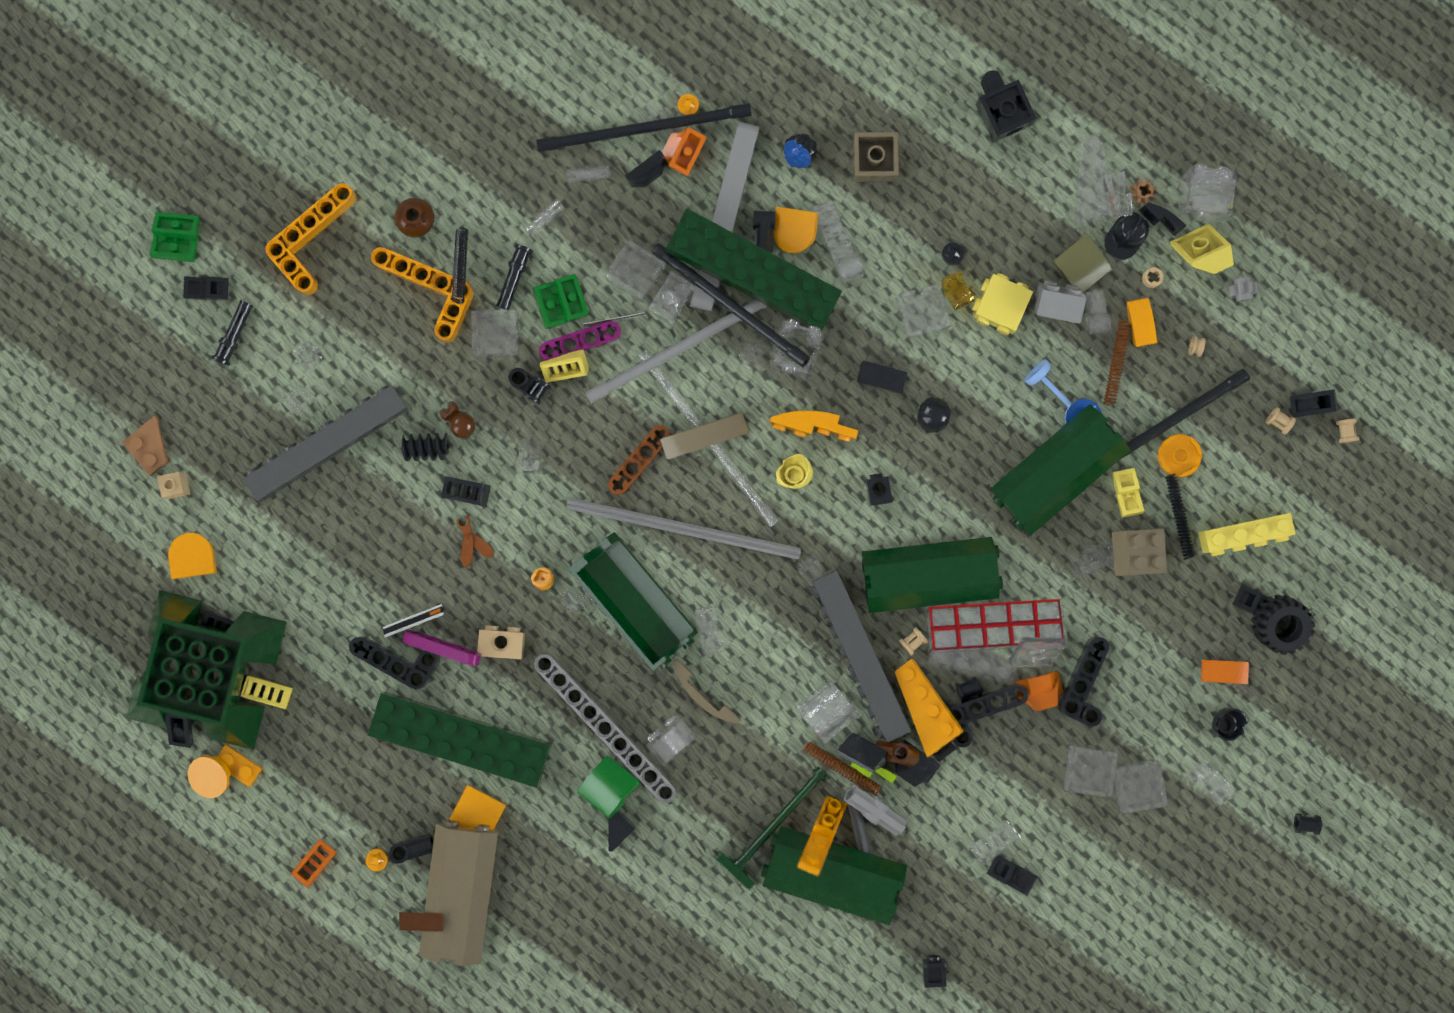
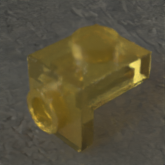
[941,271,974,311]

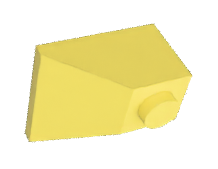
[1170,224,1234,274]

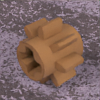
[1129,178,1157,206]

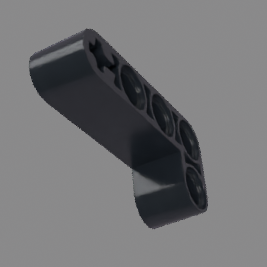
[349,636,440,689]
[1058,636,1109,726]
[948,683,1028,747]

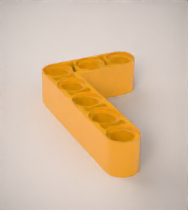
[265,183,356,295]
[371,247,474,343]

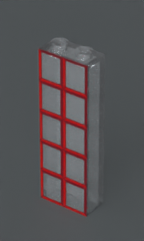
[925,599,1067,654]

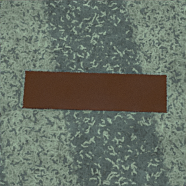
[399,912,443,932]

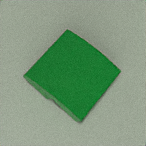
[149,212,200,263]
[532,274,589,330]
[577,755,639,819]

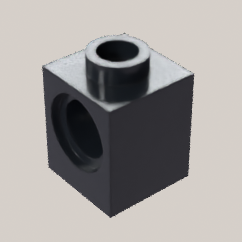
[865,473,893,507]

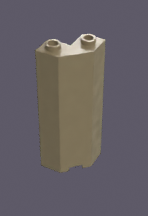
[419,820,498,966]

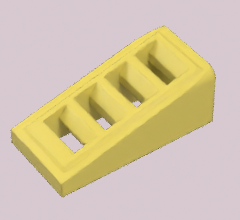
[539,350,589,383]
[241,675,293,709]

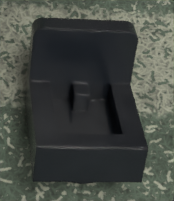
[922,955,947,988]

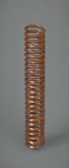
[1103,320,1131,406]
[803,742,881,796]

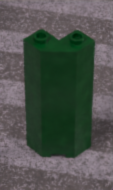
[990,404,1130,536]
[568,532,699,671]
[861,537,1003,613]
[761,826,907,925]

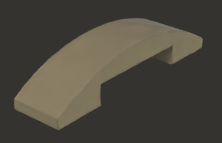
[660,412,749,460]
[674,659,741,724]

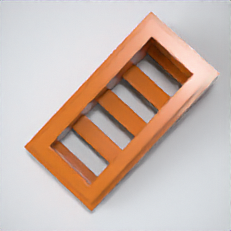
[290,839,337,888]

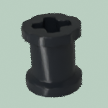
[954,676,982,702]
[1294,813,1322,835]

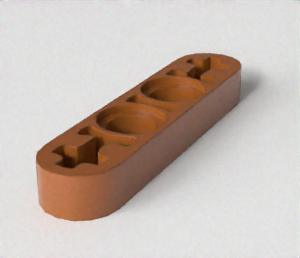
[608,425,670,495]

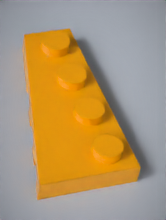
[895,659,964,757]

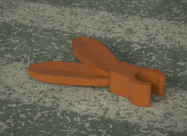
[457,516,494,567]

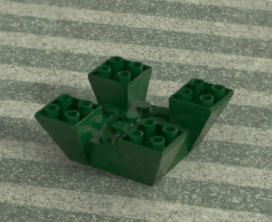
[126,590,287,750]

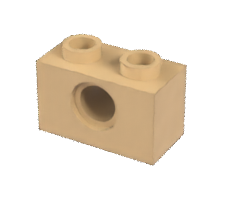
[477,625,526,659]

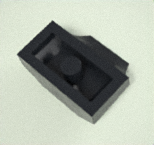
[625,150,666,188]
[895,739,941,787]

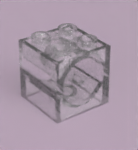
[1177,164,1237,224]
[768,319,824,380]
[795,678,859,744]

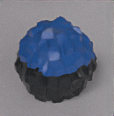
[784,134,817,169]

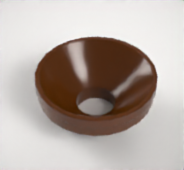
[395,198,435,238]

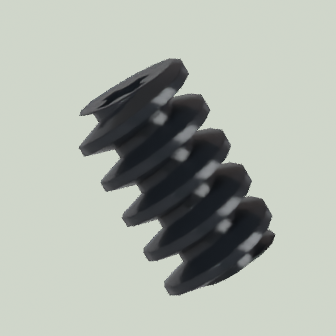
[402,433,449,462]

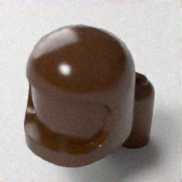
[440,401,475,438]

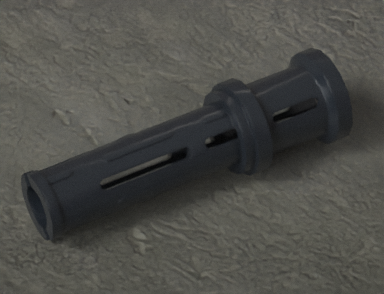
[496,244,533,311]
[211,300,253,366]

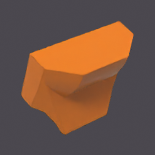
[662,127,707,177]
[1015,670,1063,712]

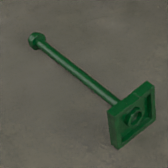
[713,767,828,890]

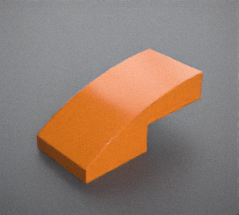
[1201,660,1249,684]

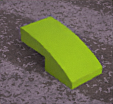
[849,761,897,783]

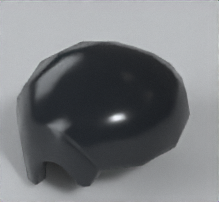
[917,397,951,433]
[1212,708,1248,741]

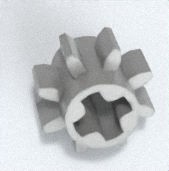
[1229,277,1258,302]

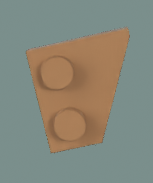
[122,415,168,476]

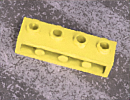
[1198,513,1296,556]

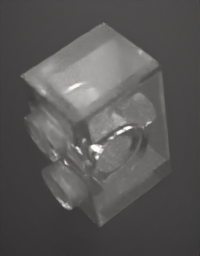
[648,271,695,324]

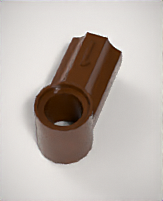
[875,740,919,767]

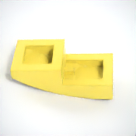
[1112,468,1144,518]

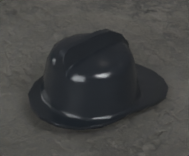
[1104,212,1149,260]

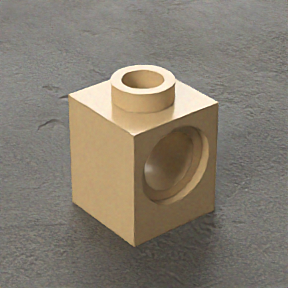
[157,472,191,499]

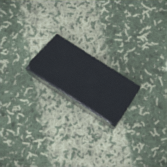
[837,733,888,773]

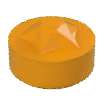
[677,94,699,116]
[531,567,555,590]
[366,848,389,871]

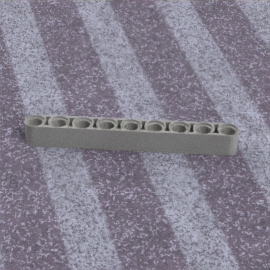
[690,121,760,312]
[534,653,676,803]

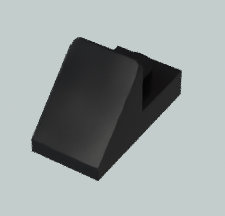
[1290,389,1338,418]
[165,713,195,748]

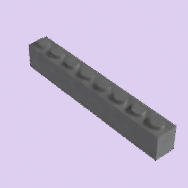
[243,385,410,502]
[810,570,911,742]

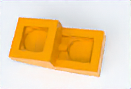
[1126,297,1157,347]

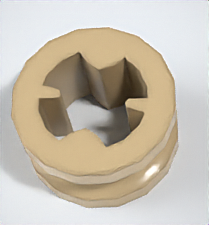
[1142,267,1164,288]
[1188,336,1206,357]

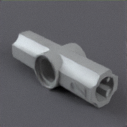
[844,784,907,836]

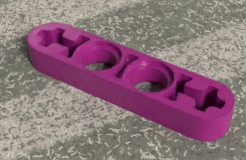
[539,321,621,361]
[403,630,481,666]

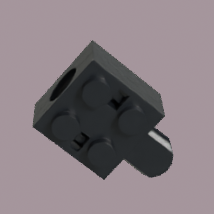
[975,70,1037,143]

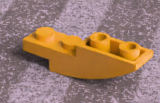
[769,411,859,443]
[797,796,847,876]

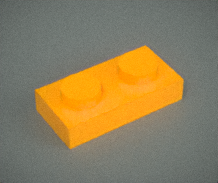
[217,744,263,787]

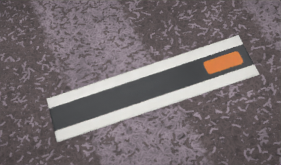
[583,312,646,326]
[383,604,444,638]

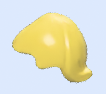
[776,454,813,489]

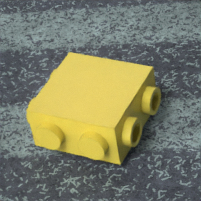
[972,273,1033,335]

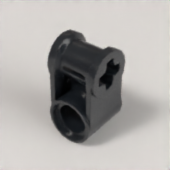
[508,368,551,405]

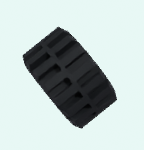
[1251,594,1315,655]

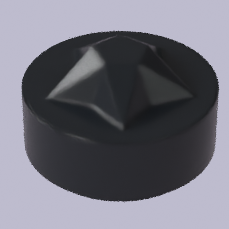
[942,243,964,265]

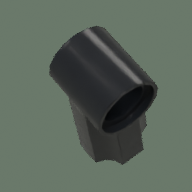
[753,211,775,253]
[389,833,433,864]

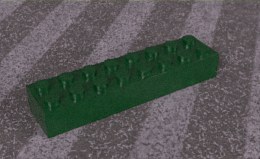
[665,208,842,333]
[367,692,552,788]

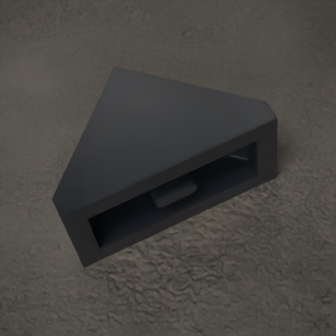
[608,810,636,851]

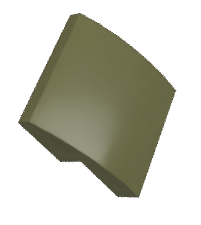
[1052,234,1112,292]

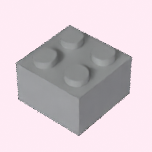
[1032,280,1086,324]

